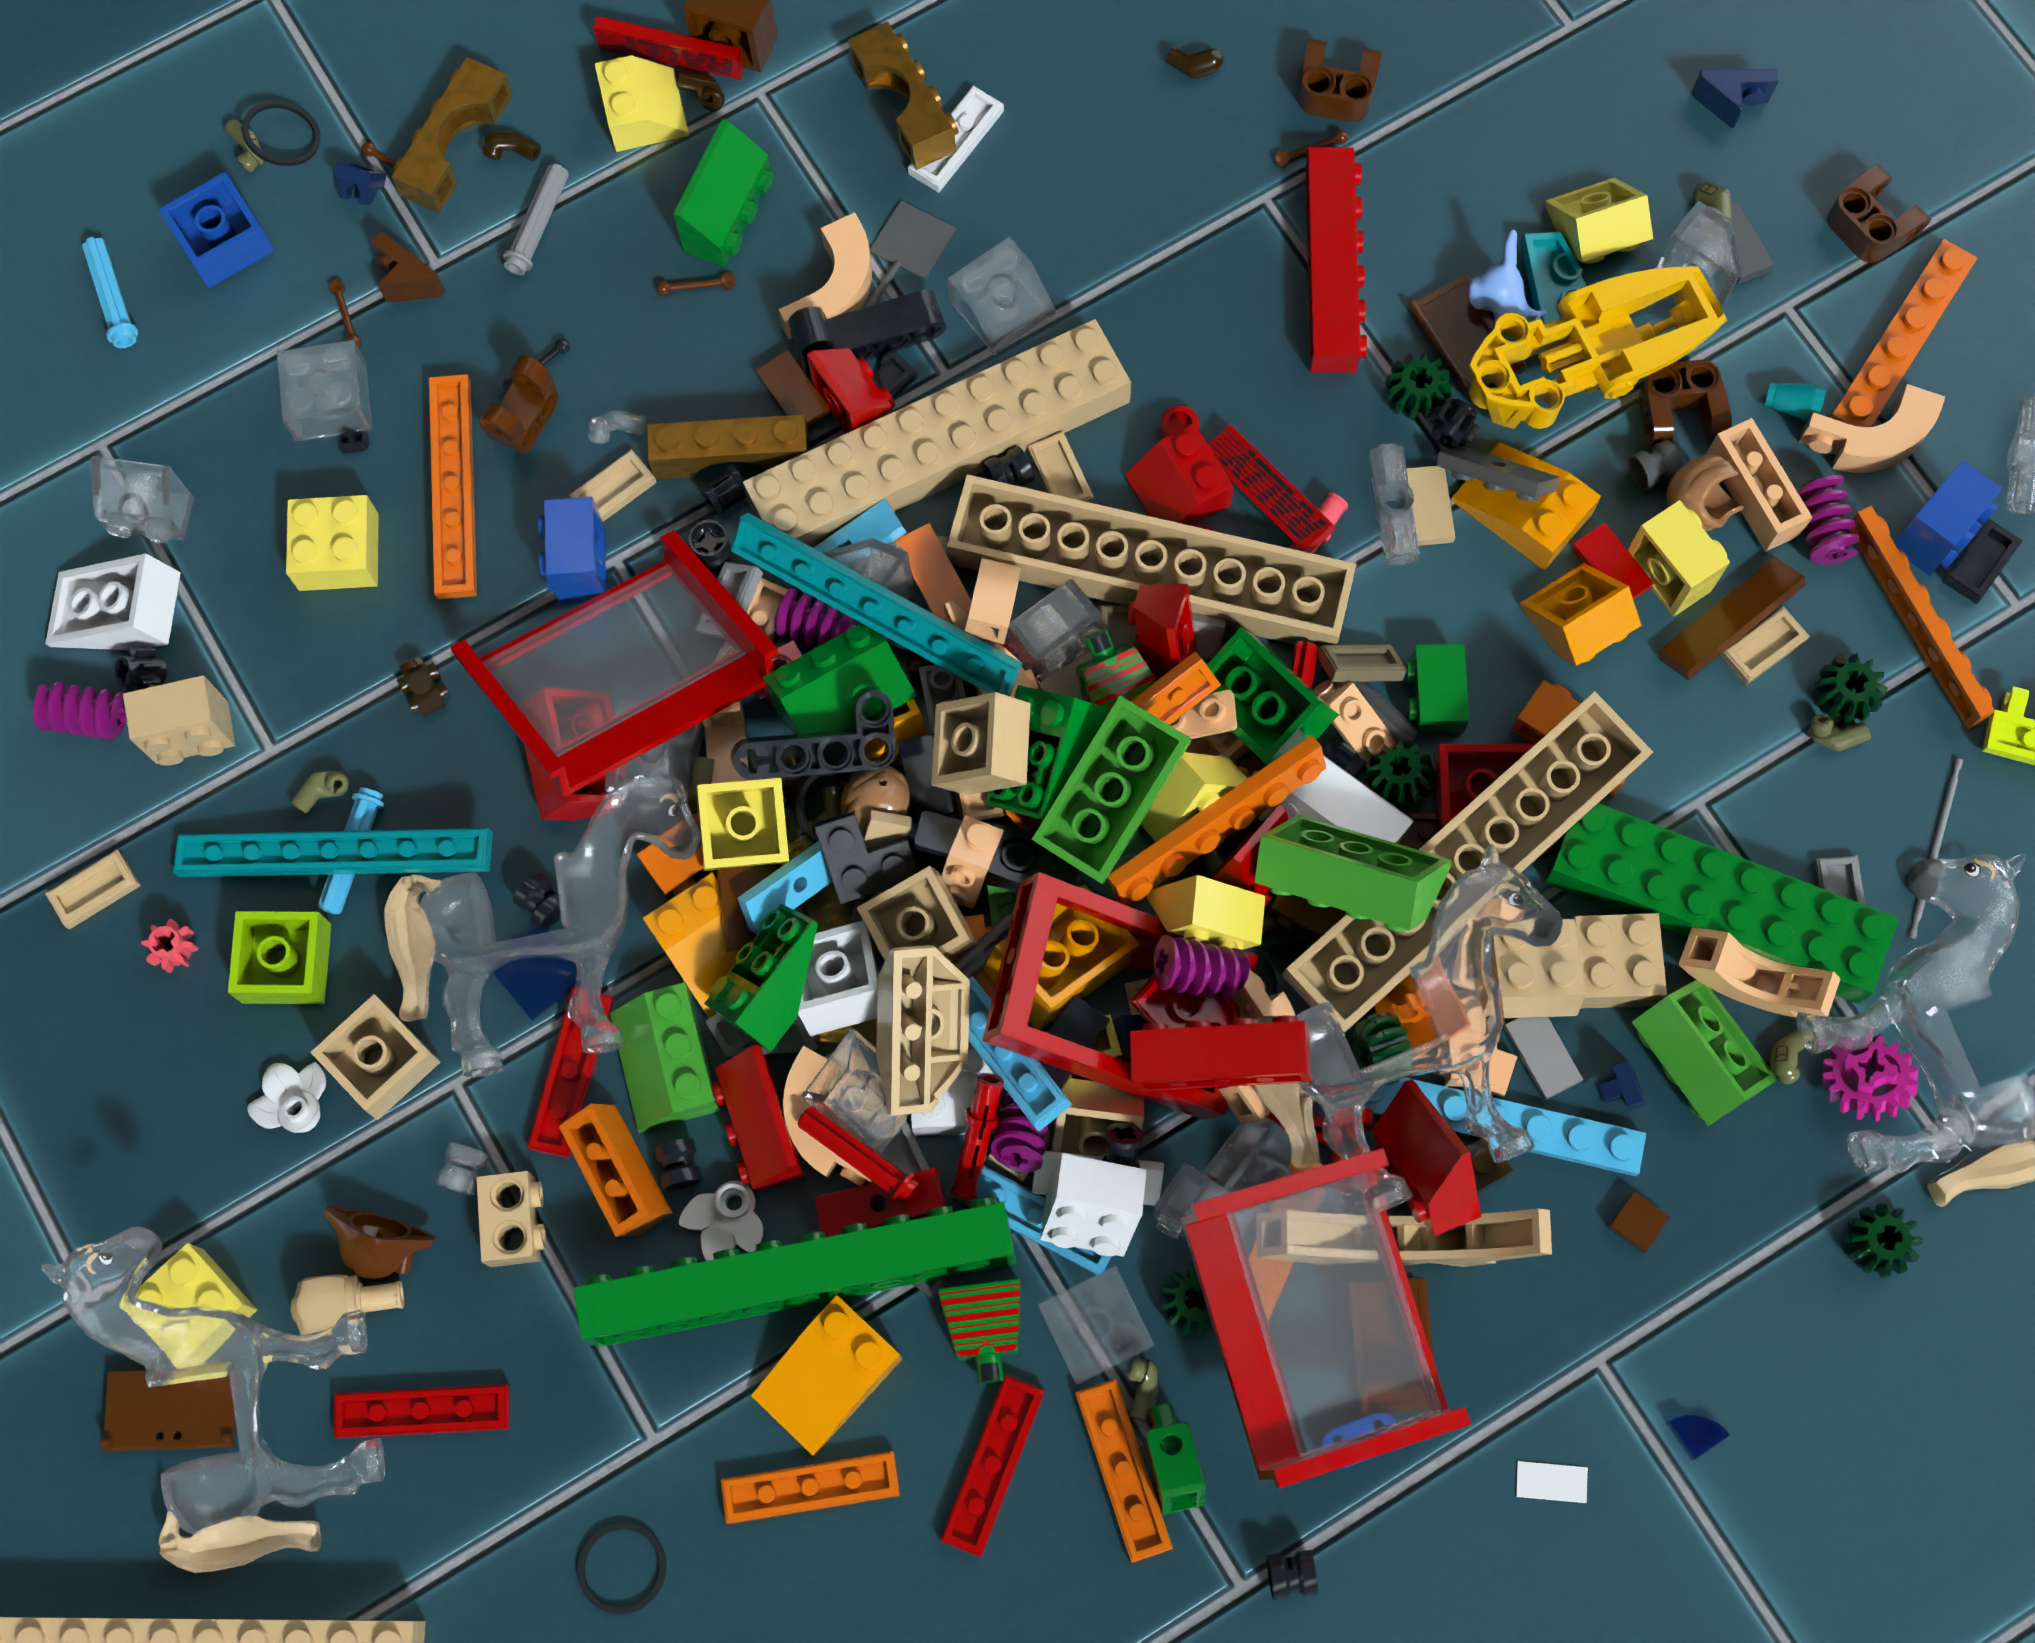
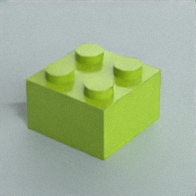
[228,911,332,1004]

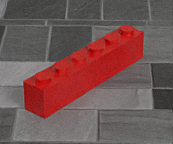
[1305,147,1367,373]

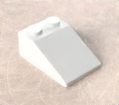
[45,553,181,650]

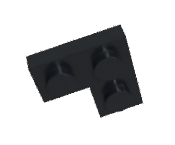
[815,811,918,904]

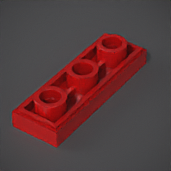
[814,1167,946,1237]

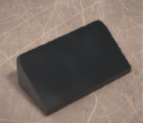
[897,732,958,821]

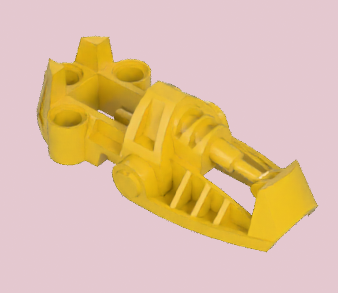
[1469,267,1727,429]

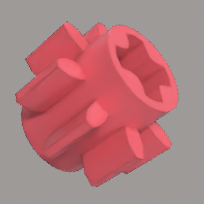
[141,919,199,973]

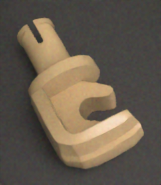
[290,1274,405,1339]

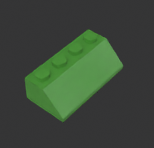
[1032,695,1192,884]
[1254,815,1452,932]

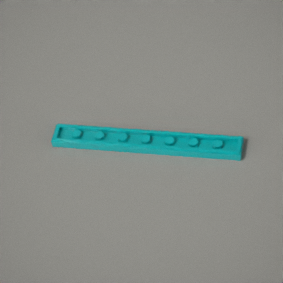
[731,513,1023,696]
[173,828,493,877]

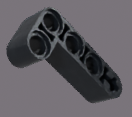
[788,290,947,376]
[730,687,896,780]

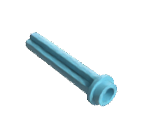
[82,236,138,348]
[318,787,384,914]

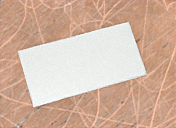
[1516,1461,1588,1503]

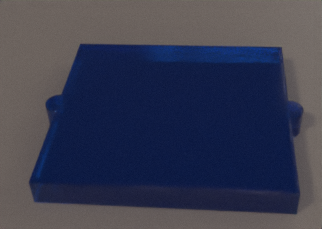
[488,927,586,1021]

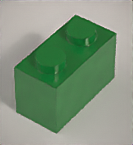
[1405,644,1469,734]

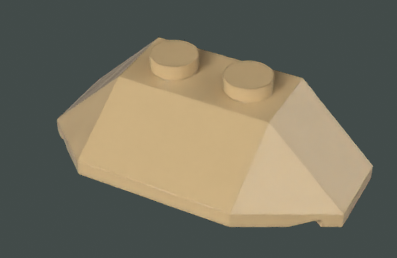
[876,945,970,1116]

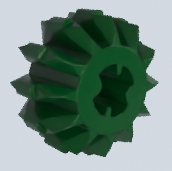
[1385,352,1452,421]
[1814,653,1888,724]
[1365,740,1436,811]
[1351,1012,1415,1087]
[1844,1203,1923,1278]
[1159,1264,1214,1339]

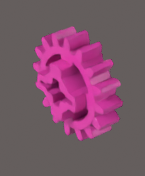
[1822,1034,1918,1122]

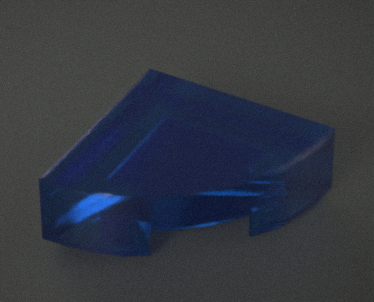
[1666,1415,1730,1460]

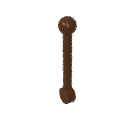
[1274,130,1349,168]
[362,142,396,168]
[656,273,736,296]
[328,279,361,349]

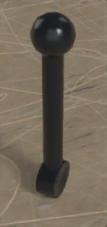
[503,339,570,393]

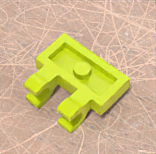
[1982,686,2035,765]

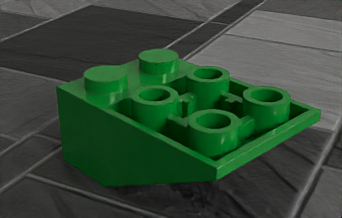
[985,685,1108,820]
[704,904,818,1051]

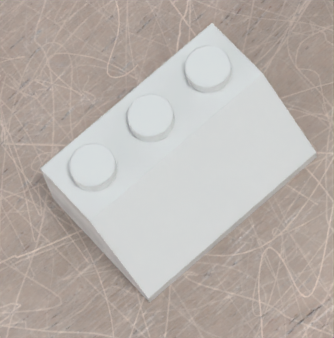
[1259,756,1414,844]

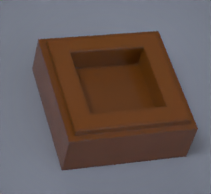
[1608,1192,1670,1253]

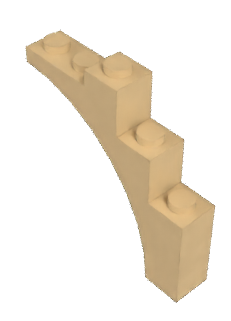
[1256,1208,1552,1267]

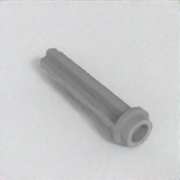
[503,163,569,275]

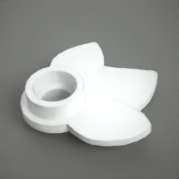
[247,1062,326,1133]
[679,1181,763,1261]

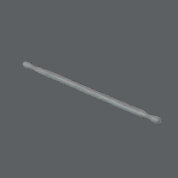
[1907,758,1963,939]

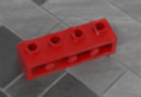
[1130,1015,1312,1092]

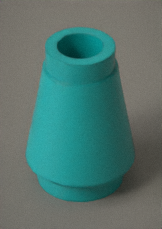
[1765,382,1827,422]

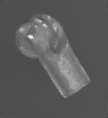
[588,410,646,444]

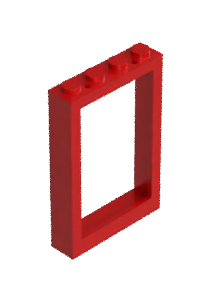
[982,872,1258,1120]

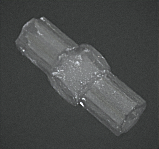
[2006,396,2035,516]
[1369,443,1420,567]

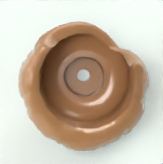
[1666,454,1745,532]
[840,766,911,835]

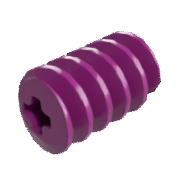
[1797,475,1859,565]
[775,588,861,650]
[33,682,127,741]
[1153,935,1250,1002]
[991,1089,1052,1172]

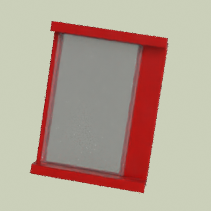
[450,530,779,797]
[1180,1148,1471,1489]

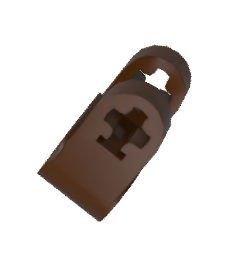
[1299,38,1383,122]
[1827,164,1931,263]
[480,355,559,455]
[1639,360,1732,445]

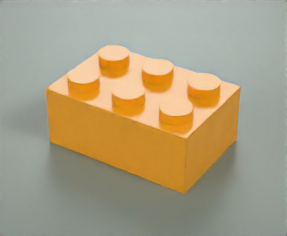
[983,884,1140,1030]

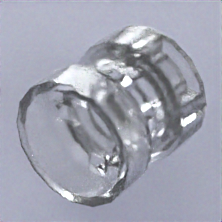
[434,1142,489,1196]

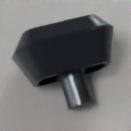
[338,430,369,453]

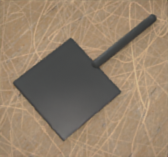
[865,200,957,308]

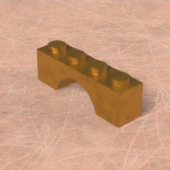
[848,22,959,170]
[392,57,513,214]
[647,414,809,480]

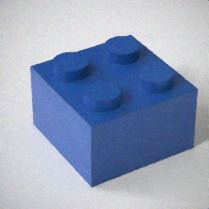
[158,172,275,289]
[1894,460,2002,576]
[538,497,607,604]

